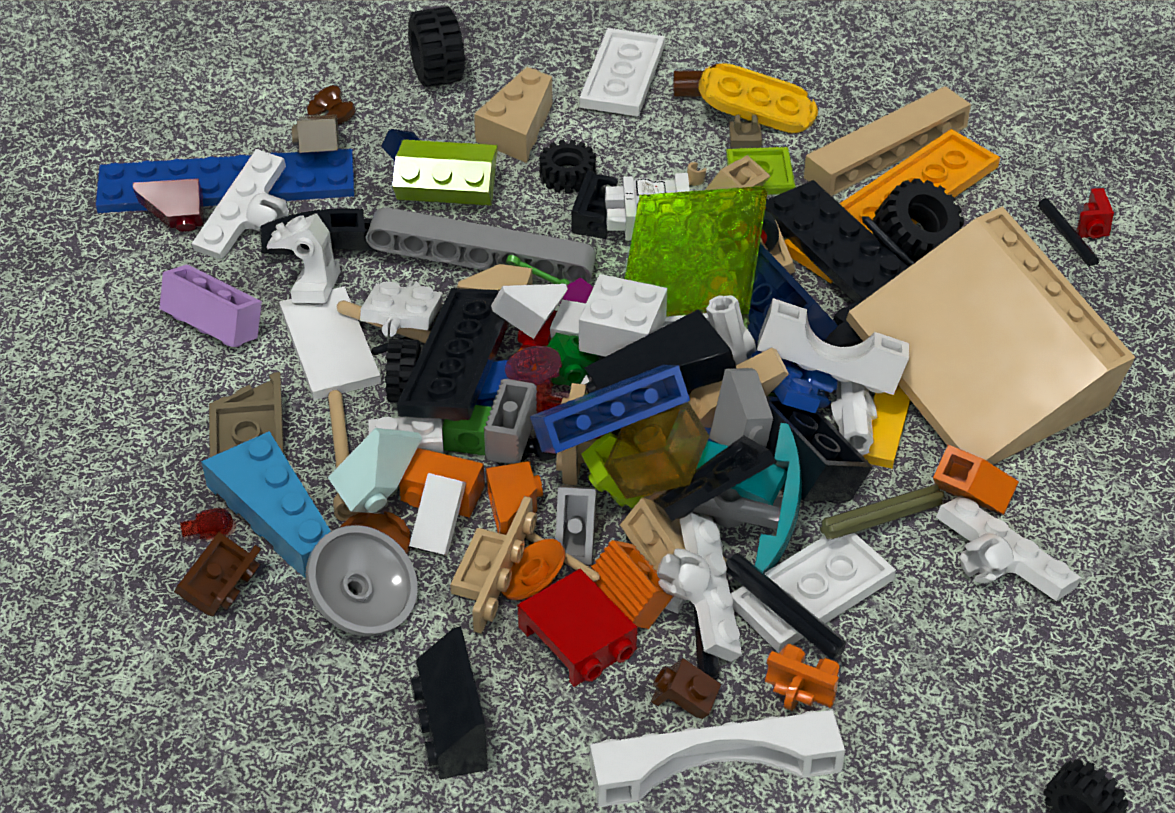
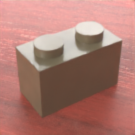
[292,114,339,153]

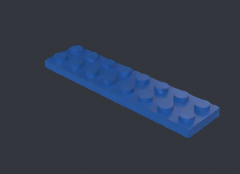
[96,149,355,213]

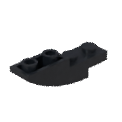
[260,208,382,256]

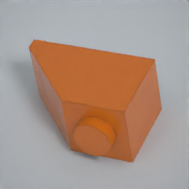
[486,461,543,535]

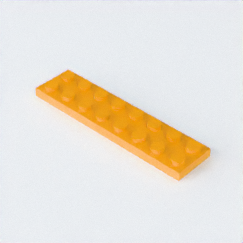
[784,129,1000,283]

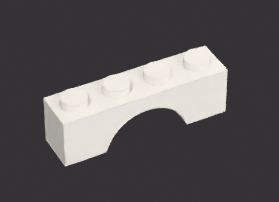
[757,298,909,395]

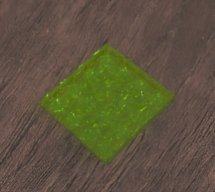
[624,186,767,317]

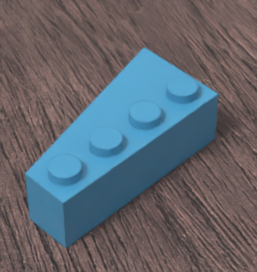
[201,431,331,578]

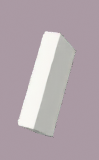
[409,473,466,555]

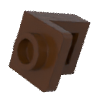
[651,658,721,719]

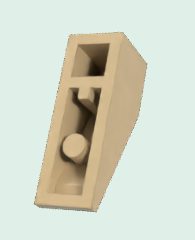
[678,348,789,437]

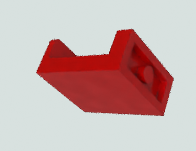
[517,568,637,687]

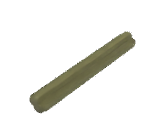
[820,485,945,540]

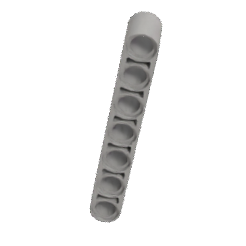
[366,207,596,283]

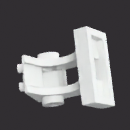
[267,213,341,303]

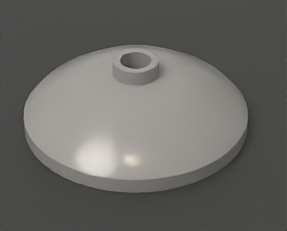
[306,525,418,636]

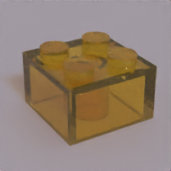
[604,402,709,499]

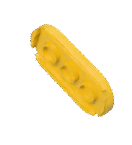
[698,63,818,133]

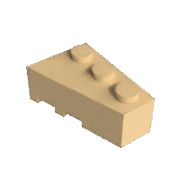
[474,67,552,163]

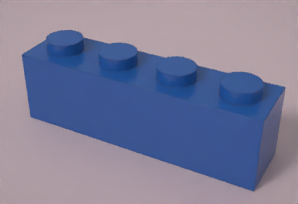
[530,365,690,454]

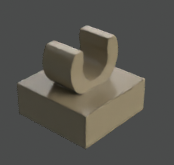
[729,115,762,148]

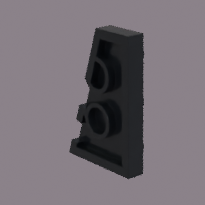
[653,435,777,521]

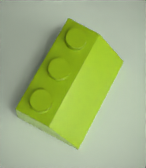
[392,140,498,206]

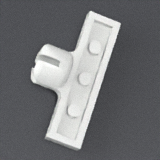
[192,149,289,260]
[936,495,1082,601]
[657,512,742,662]

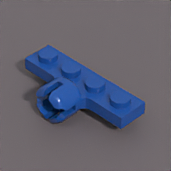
[752,341,838,413]

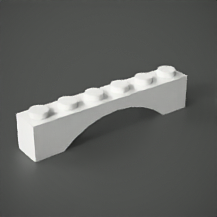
[590,710,845,807]

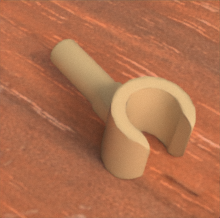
[687,162,706,186]

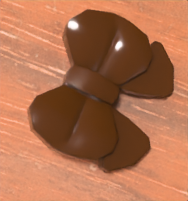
[307,85,356,125]

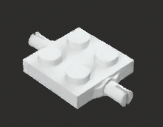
[360,281,443,337]

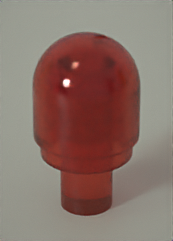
[179,508,233,540]

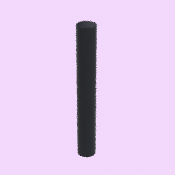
[1038,198,1099,267]

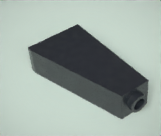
[584,309,736,394]

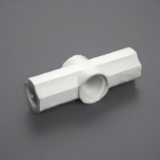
[706,295,756,365]
[831,381,877,455]

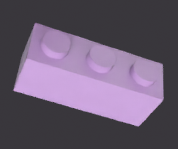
[159,264,262,347]

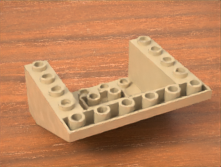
[846,206,1136,465]

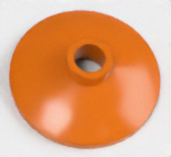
[501,539,565,600]

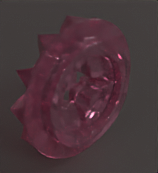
[505,346,562,386]

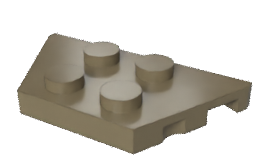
[209,372,284,457]

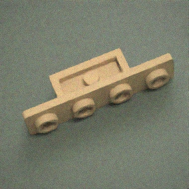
[450,496,537,633]

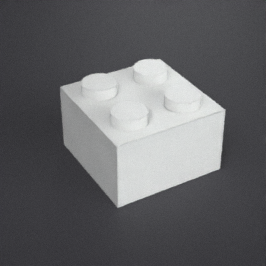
[579,274,667,357]

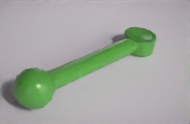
[506,255,570,286]

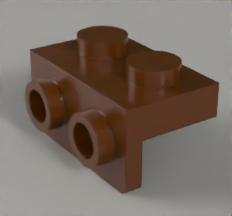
[174,532,262,617]

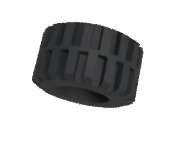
[408,6,465,87]
[872,179,964,262]

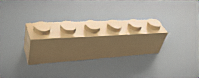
[804,86,971,196]

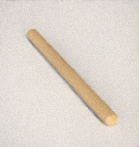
[525,532,600,582]

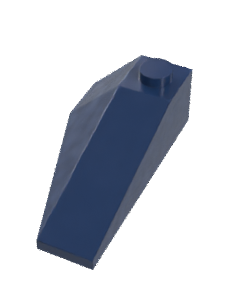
[734,241,838,343]

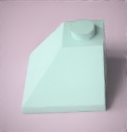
[328,428,422,513]

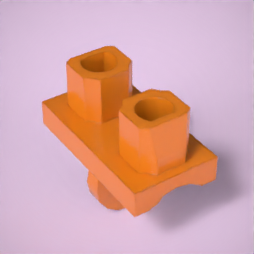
[765,643,840,711]

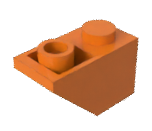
[933,444,1019,515]

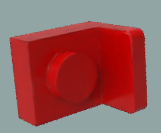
[1076,188,1114,238]

